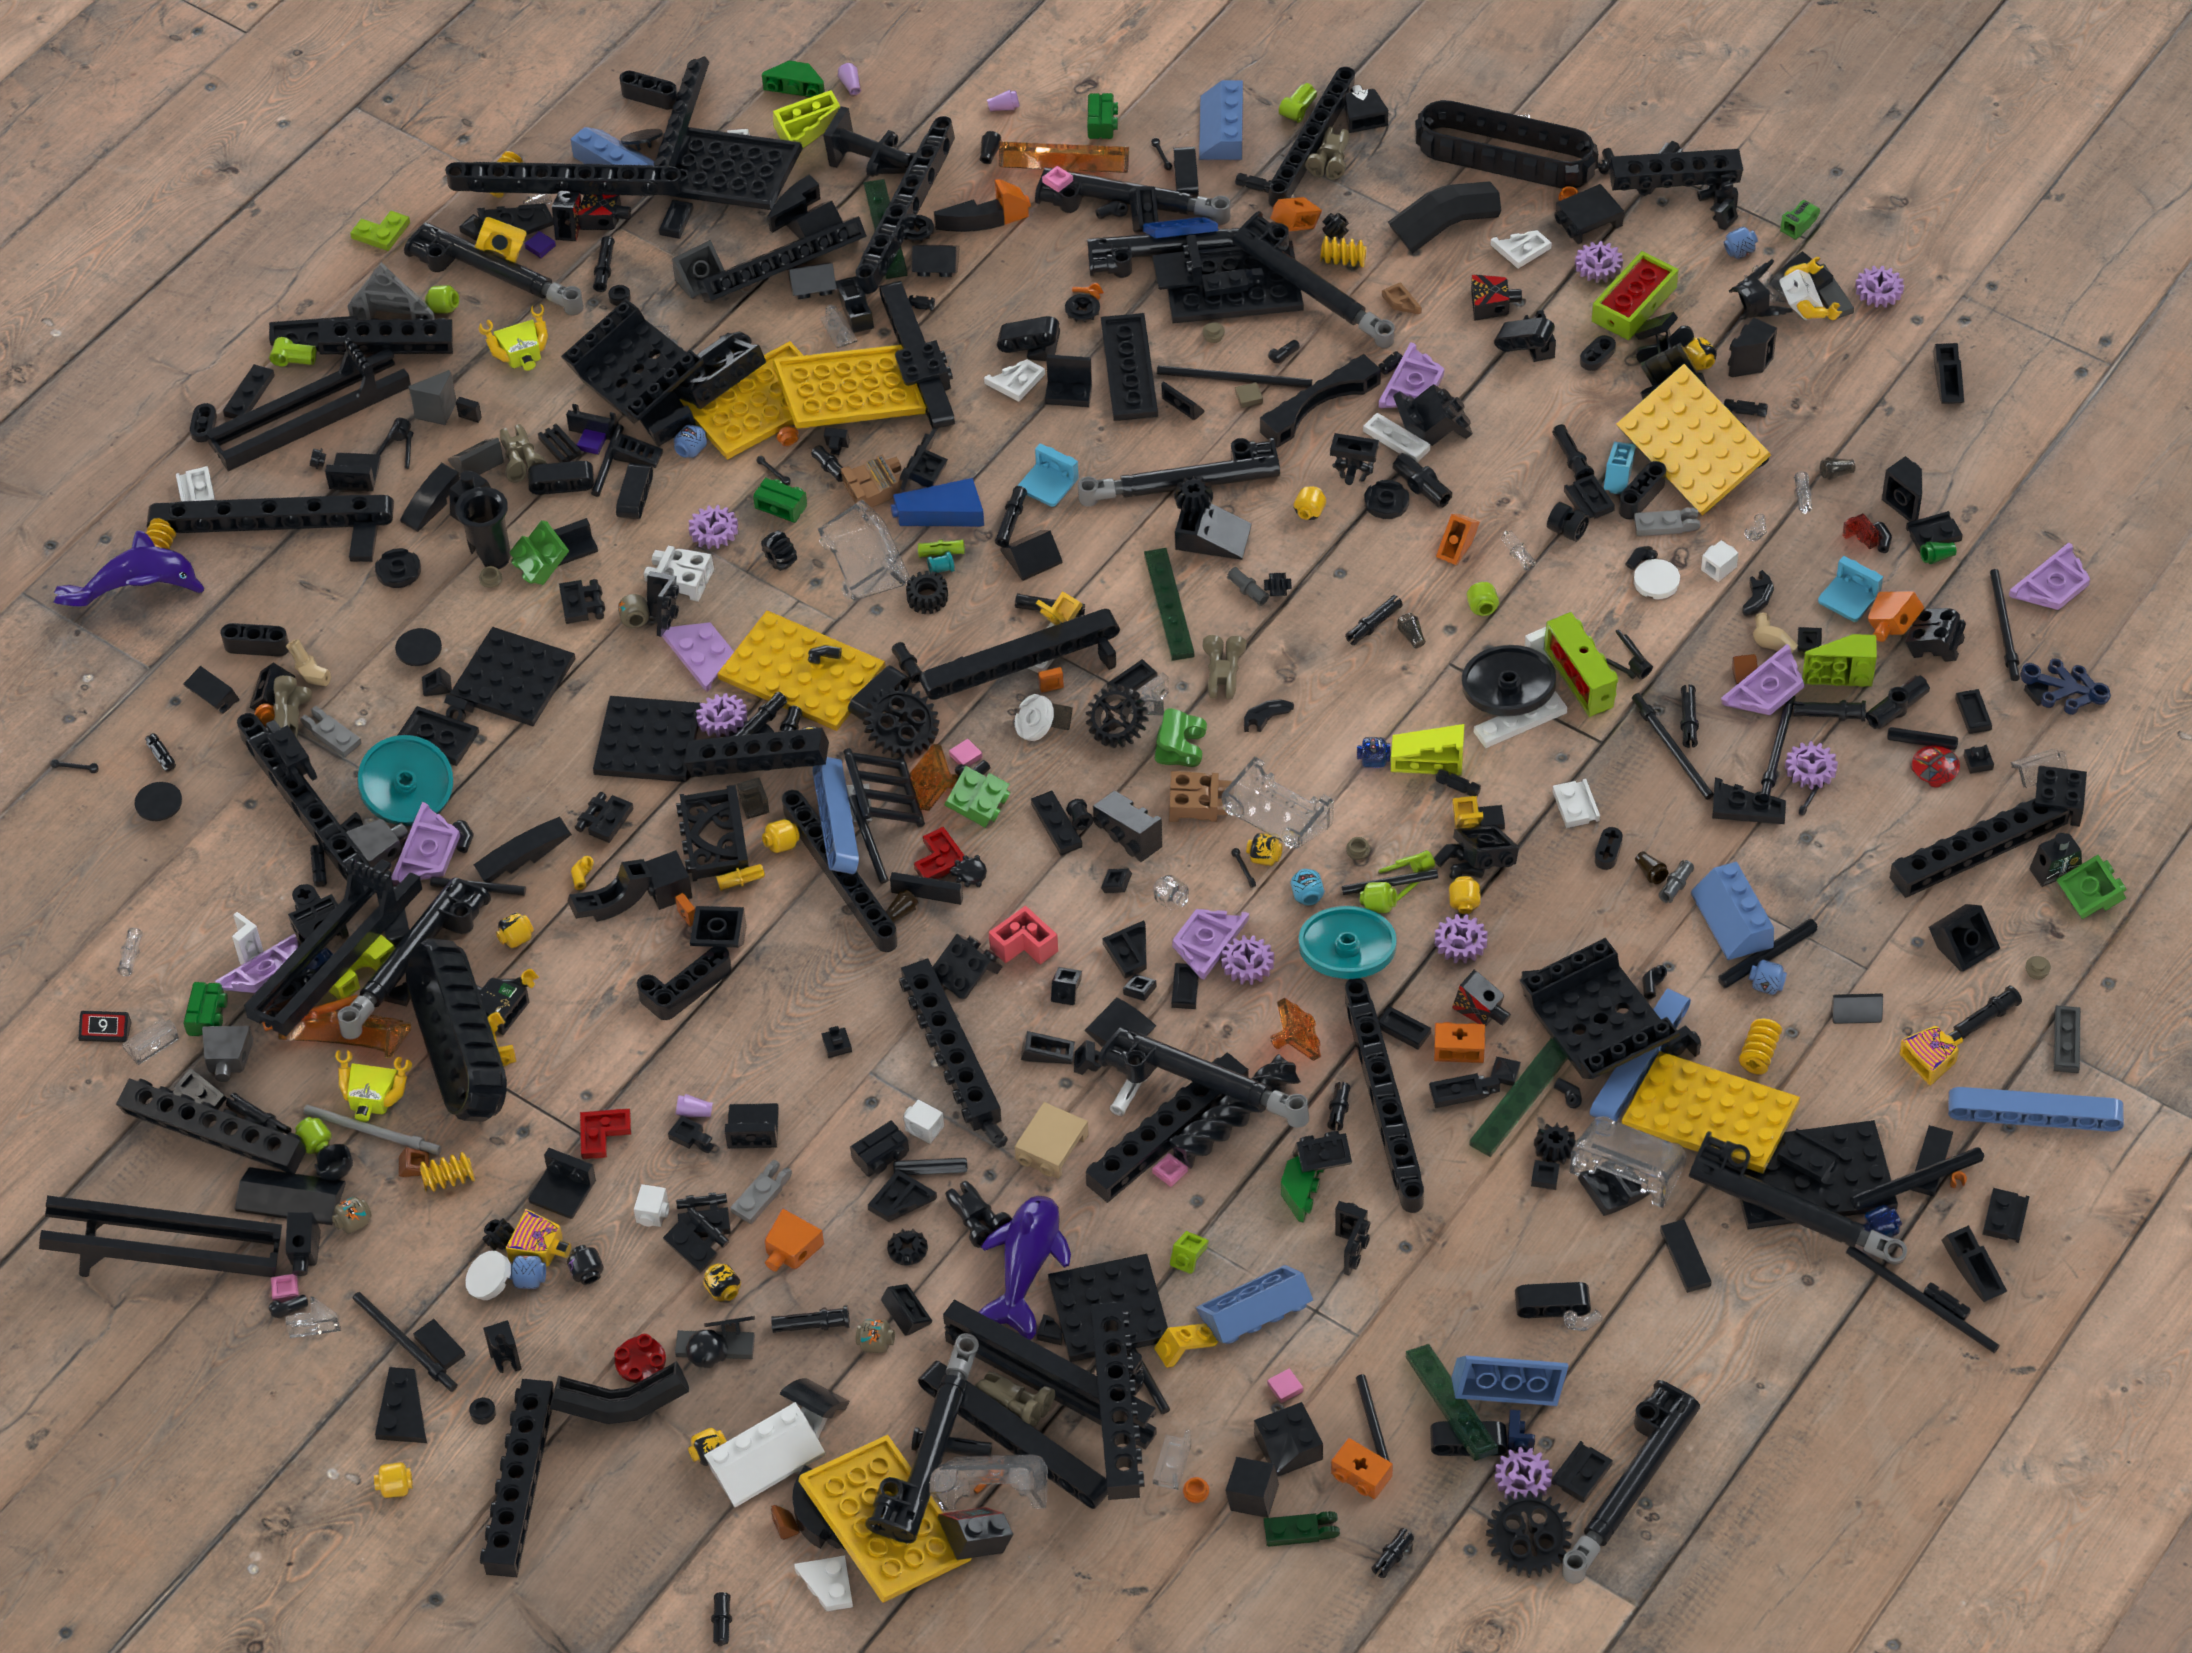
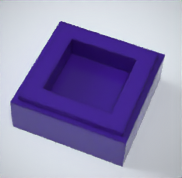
[524,231,556,258]
[577,429,606,455]

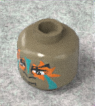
[618,594,650,628]
[332,1197,372,1234]
[856,1319,895,1353]

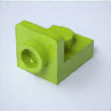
[1170,1231,1209,1274]

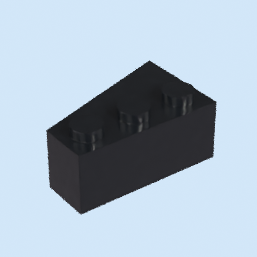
[1093,790,1162,862]

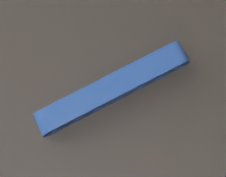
[813,757,859,874]
[1590,989,1691,1126]
[1948,1087,2124,1132]

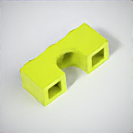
[329,935,395,1000]

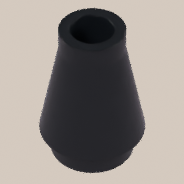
[979,131,1002,164]

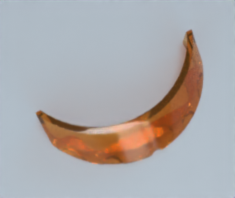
[999,141,1129,173]
[278,1011,411,1058]

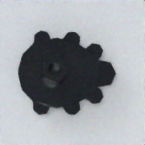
[950,855,987,887]

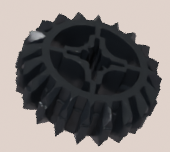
[1086,685,1149,748]

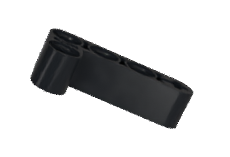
[637,947,732,1020]

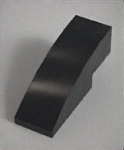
[768,174,821,233]
[934,199,1004,232]
[836,276,874,333]
[1933,343,1965,404]
[400,462,460,532]
[1941,1225,2007,1302]

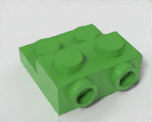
[509,520,569,585]
[944,766,1011,828]
[2056,855,2127,919]

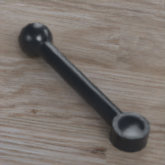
[1151,138,1172,170]
[756,456,791,486]
[50,759,99,773]
[1799,782,1825,816]
[1231,848,1256,888]

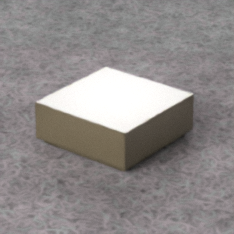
[1235,382,1263,408]

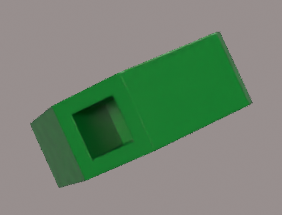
[762,61,825,97]
[1281,1156,1325,1222]

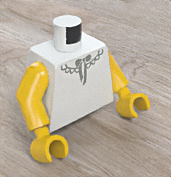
[1779,257,1842,320]

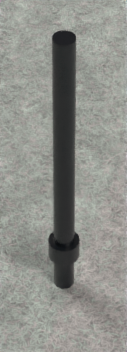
[1990,569,2020,681]
[1632,693,1714,800]
[1760,695,1796,800]
[353,1292,458,1392]

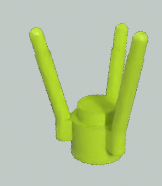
[1378,850,1435,901]

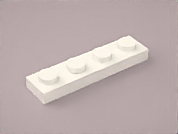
[1474,691,1567,749]

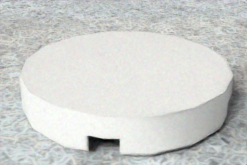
[1634,559,1680,600]
[1015,694,1054,741]
[466,1251,511,1300]

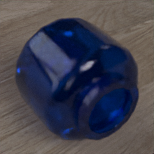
[1863,1205,1902,1238]

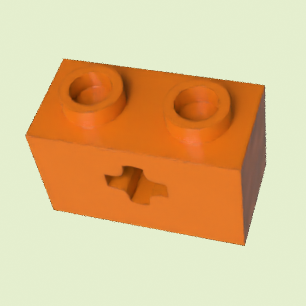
[1270,197,1322,231]
[1434,1022,1485,1063]
[1331,1438,1393,1499]

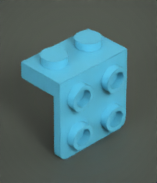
[1018,443,1079,507]
[1818,556,1883,622]

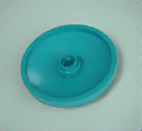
[357,735,453,826]
[1299,906,1397,979]

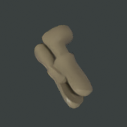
[1305,127,1349,180]
[500,424,547,483]
[1203,635,1247,699]
[273,676,312,738]
[975,1372,1055,1426]

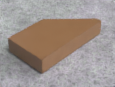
[1382,282,1422,314]

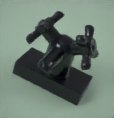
[1330,433,1379,485]

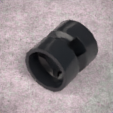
[1547,502,1590,542]

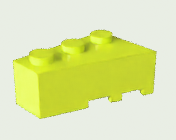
[773,90,840,148]
[1391,724,1464,775]

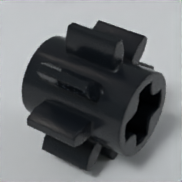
[1322,213,1349,239]
[1264,573,1292,596]
[482,1218,515,1251]

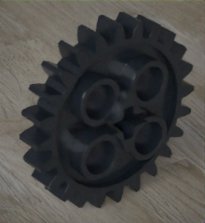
[863,686,940,758]
[1486,1491,1573,1578]

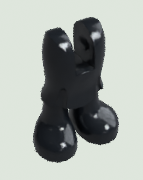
[945,1181,1012,1248]

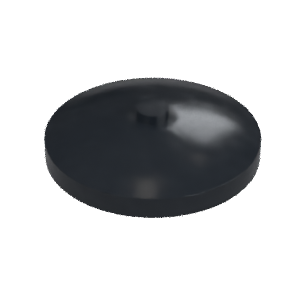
[1462,645,1556,716]

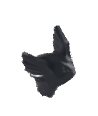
[1729,259,1793,320]

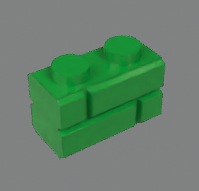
[1087,93,1118,139]
[753,477,807,523]
[183,982,228,1036]

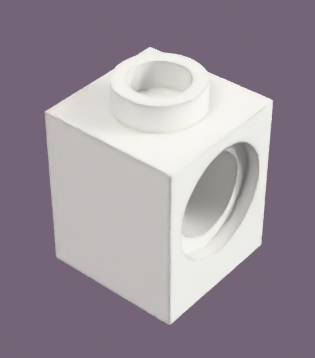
[903,1100,944,1144]

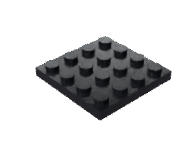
[449,627,576,726]
[593,696,701,782]
[1048,1254,1168,1362]

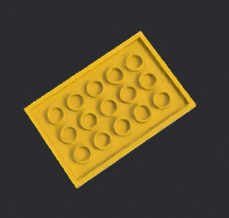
[680,341,804,460]
[773,345,926,429]
[1616,364,1771,516]
[717,610,885,731]
[1622,1051,1800,1174]
[798,1435,972,1603]

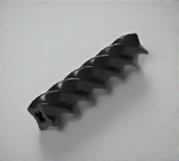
[1169,1054,1301,1169]

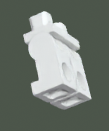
[644,546,714,602]

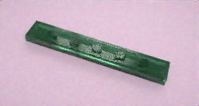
[863,179,908,279]
[1144,548,1195,661]
[1469,1038,1568,1157]
[1406,1344,1498,1461]

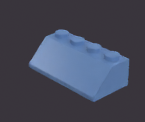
[1199,80,1243,160]
[570,127,655,166]
[1691,862,1774,960]
[1196,1265,1313,1344]
[1451,1356,1568,1406]

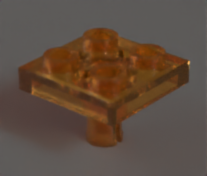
[910,744,959,811]
[1270,998,1321,1061]

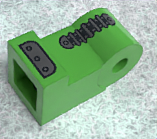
[1780,200,1820,240]

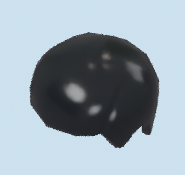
[314,1144,353,1181]
[686,1329,728,1368]

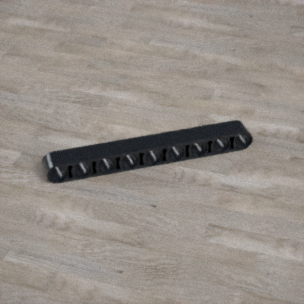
[1268,66,1355,207]
[879,281,955,429]
[919,609,1120,700]
[782,790,898,952]
[918,1361,1108,1509]

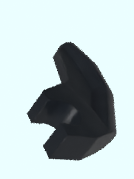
[1742,570,1774,616]
[1244,699,1294,732]

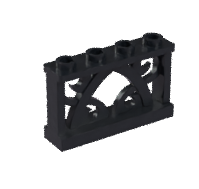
[673,333,766,409]
[676,785,749,882]

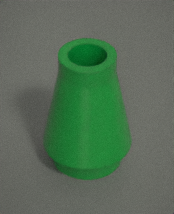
[1920,542,1957,564]

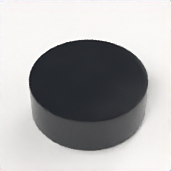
[608,285,631,306]
[469,1397,496,1425]

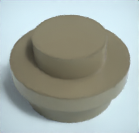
[1203,322,1225,343]
[479,566,502,588]
[1346,837,1370,860]
[2025,956,2051,980]

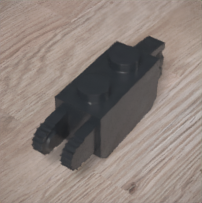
[266,720,317,787]

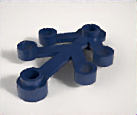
[2020,658,2111,715]

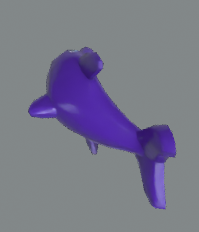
[53,530,205,606]
[979,1196,1071,1340]

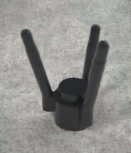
[376,417,414,469]
[1606,629,1653,679]

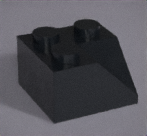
[1254,1402,1323,1477]

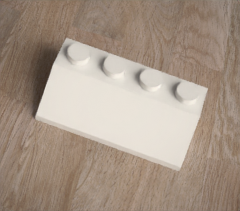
[705,1402,826,1508]

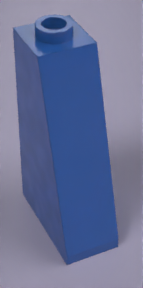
[890,478,984,527]

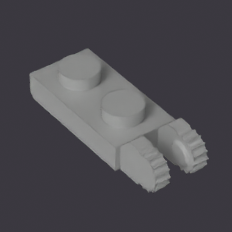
[1634,508,1701,536]
[300,706,362,757]
[730,1160,792,1224]

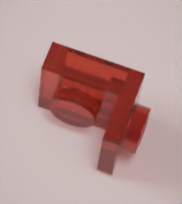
[1842,513,1879,549]

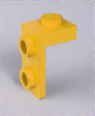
[1036,591,1083,625]
[1452,796,1483,828]
[1154,1324,1218,1368]

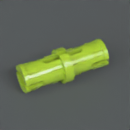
[918,539,965,558]

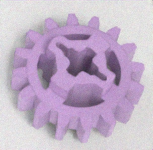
[1575,241,1623,283]
[1855,266,1904,308]
[689,505,738,549]
[696,693,748,738]
[1785,741,1838,789]
[1435,914,1487,964]
[1221,935,1274,985]
[1495,1447,1552,1500]

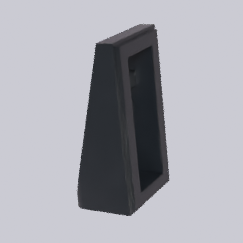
[612,433,663,468]
[1021,1031,1075,1064]

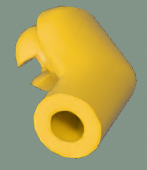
[571,856,594,890]

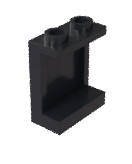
[1554,184,1624,244]

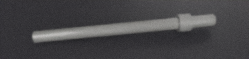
[304,1105,442,1155]

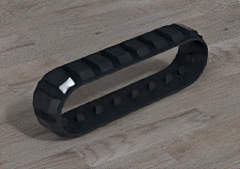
[1415,100,1599,189]
[406,939,507,1122]

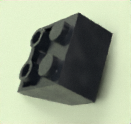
[1728,318,1777,378]

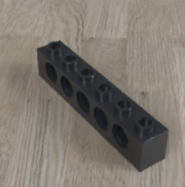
[1608,149,1743,191]
[318,318,453,355]
[684,728,829,777]

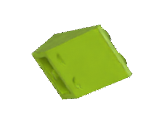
[1802,634,1877,687]

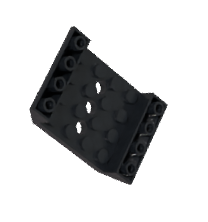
[561,299,704,424]
[1520,938,1680,1079]

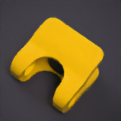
[474,217,527,263]

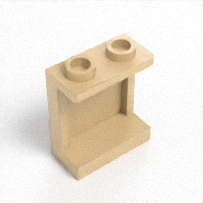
[1015,1102,1088,1179]

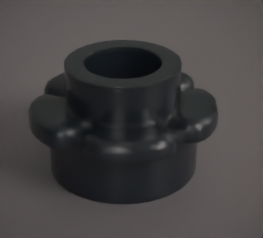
[310,448,327,470]

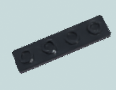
[899,428,948,491]

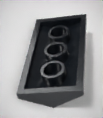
[235,1167,346,1225]

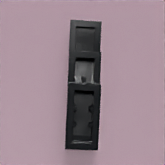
[473,816,572,883]

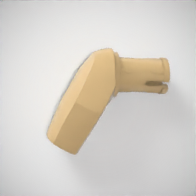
[1753,613,1798,653]
[286,639,331,686]

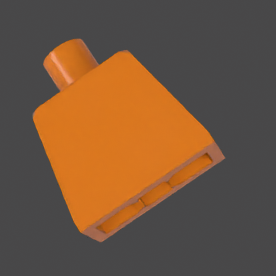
[1868,591,1925,642]
[765,1209,824,1272]

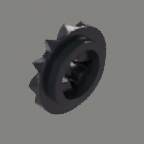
[905,215,934,243]
[1065,294,1100,322]
[887,1228,928,1265]

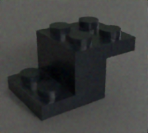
[1393,384,1473,446]

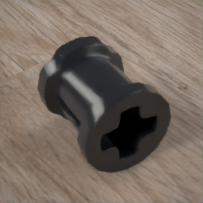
[1066,799,1094,830]

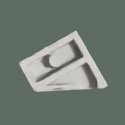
[1491,230,1552,269]
[984,359,1045,402]
[794,1556,853,1611]

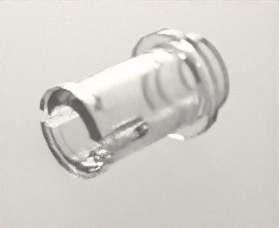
[523,194,552,205]

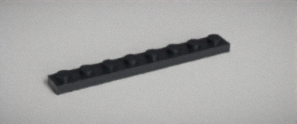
[654,56,709,167]

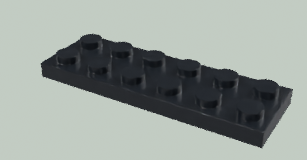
[1101,313,1158,421]

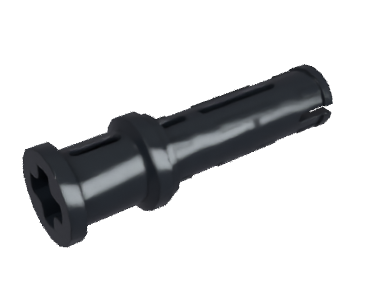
[1552,424,1594,481]
[1794,700,1866,722]
[1953,985,2022,1039]
[771,1305,850,1333]
[911,1427,992,1459]

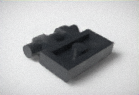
[559,579,605,624]
[575,792,634,843]
[676,1192,731,1238]
[663,1207,729,1273]

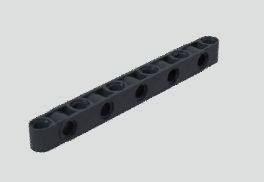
[855,116,955,294]
[445,162,682,196]
[147,495,394,533]
[237,713,370,881]
[1345,978,1424,1213]

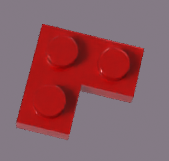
[914,826,964,879]
[580,1108,631,1159]

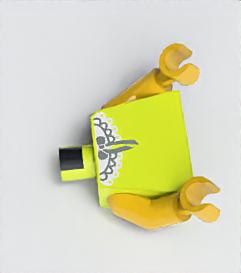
[478,304,548,371]
[335,1050,412,1122]

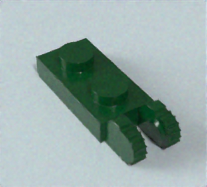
[1264,1511,1340,1547]

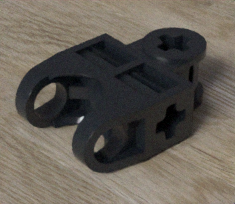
[288,884,349,943]

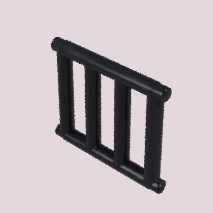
[843,748,925,827]

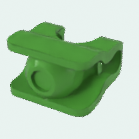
[1154,708,1207,767]

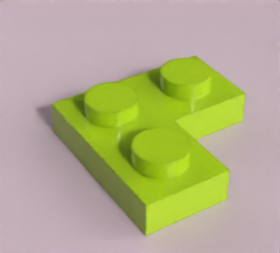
[350,211,410,251]

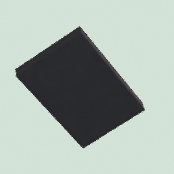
[397,706,479,766]

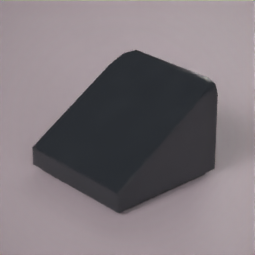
[422,667,452,696]

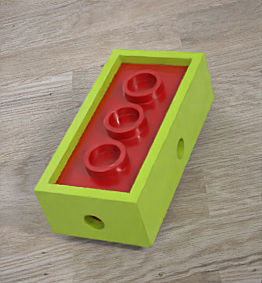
[1592,251,1679,340]
[1543,612,1618,717]

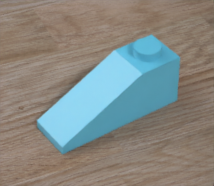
[1604,441,1636,494]

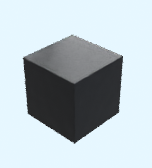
[645,850,693,910]
[1225,1457,1279,1518]

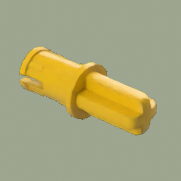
[716,864,765,891]

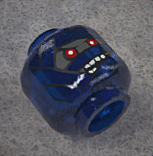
[1357,737,1390,768]

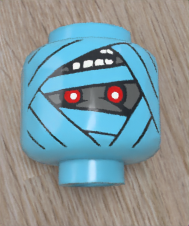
[1290,869,1325,906]

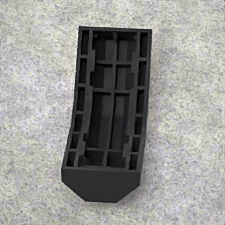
[1388,181,1501,254]
[550,1361,689,1424]

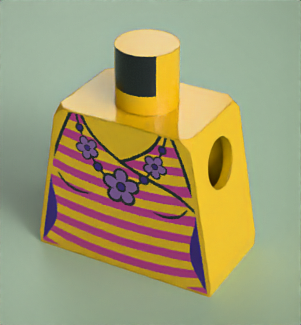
[1899,1026,1963,1086]
[506,1209,571,1267]

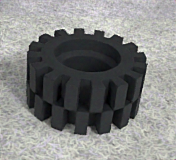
[906,571,948,614]

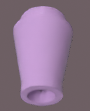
[838,63,861,96]
[987,90,1020,112]
[676,1094,713,1118]

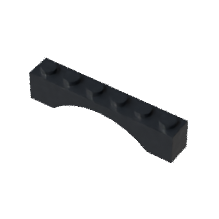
[1260,354,1381,448]

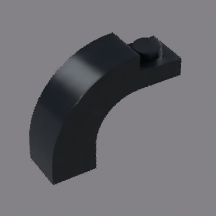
[568,859,652,922]
[792,1465,846,1550]

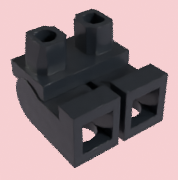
[1905,608,1966,662]

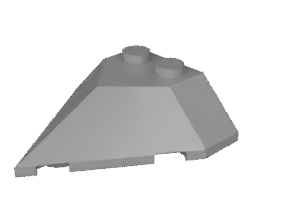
[347,262,434,320]

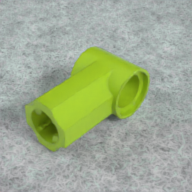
[1278,83,1317,123]
[269,337,317,367]

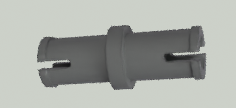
[1227,567,1269,606]
[1659,860,1694,903]

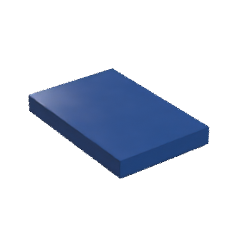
[1143,217,1218,238]

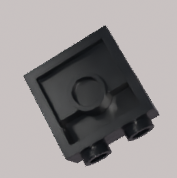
[1453,826,1519,869]

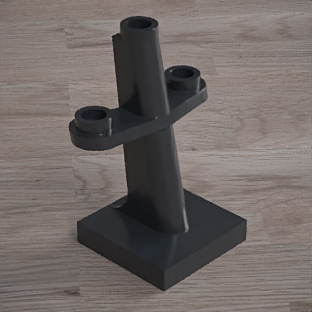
[823,106,913,177]
[1636,326,1698,386]

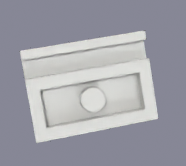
[176,466,215,501]
[1552,779,1600,828]

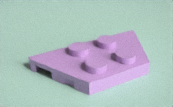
[1379,342,1444,408]
[2009,543,2090,610]
[662,622,734,692]
[1721,644,1804,715]
[391,802,460,885]
[1172,909,1249,980]
[215,934,299,993]

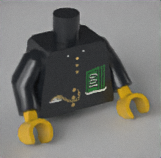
[477,969,539,1035]

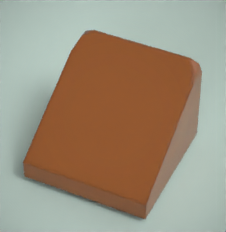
[1732,654,1758,685]
[399,1147,429,1177]
[771,1505,800,1540]

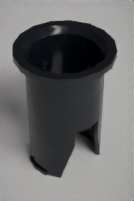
[455,487,511,570]

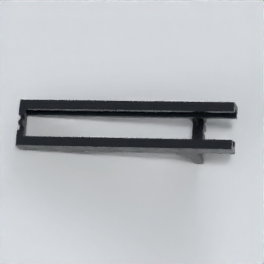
[206,338,411,471]
[244,858,422,1036]
[39,1195,282,1277]
[943,1299,1157,1450]

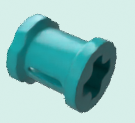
[927,552,955,574]

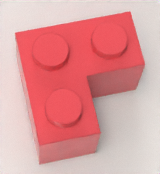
[989,905,1058,965]

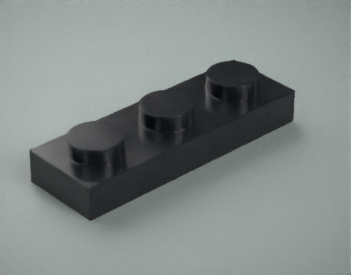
[223,364,275,419]
[1031,791,1082,855]

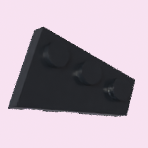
[477,203,554,235]
[1712,777,1786,824]
[375,1367,427,1443]

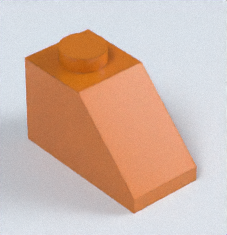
[995,179,1031,224]
[1436,514,1480,565]

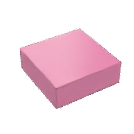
[1042,166,1073,192]
[949,739,982,767]
[1152,1153,1188,1187]
[271,1274,299,1302]
[1267,1368,1303,1403]

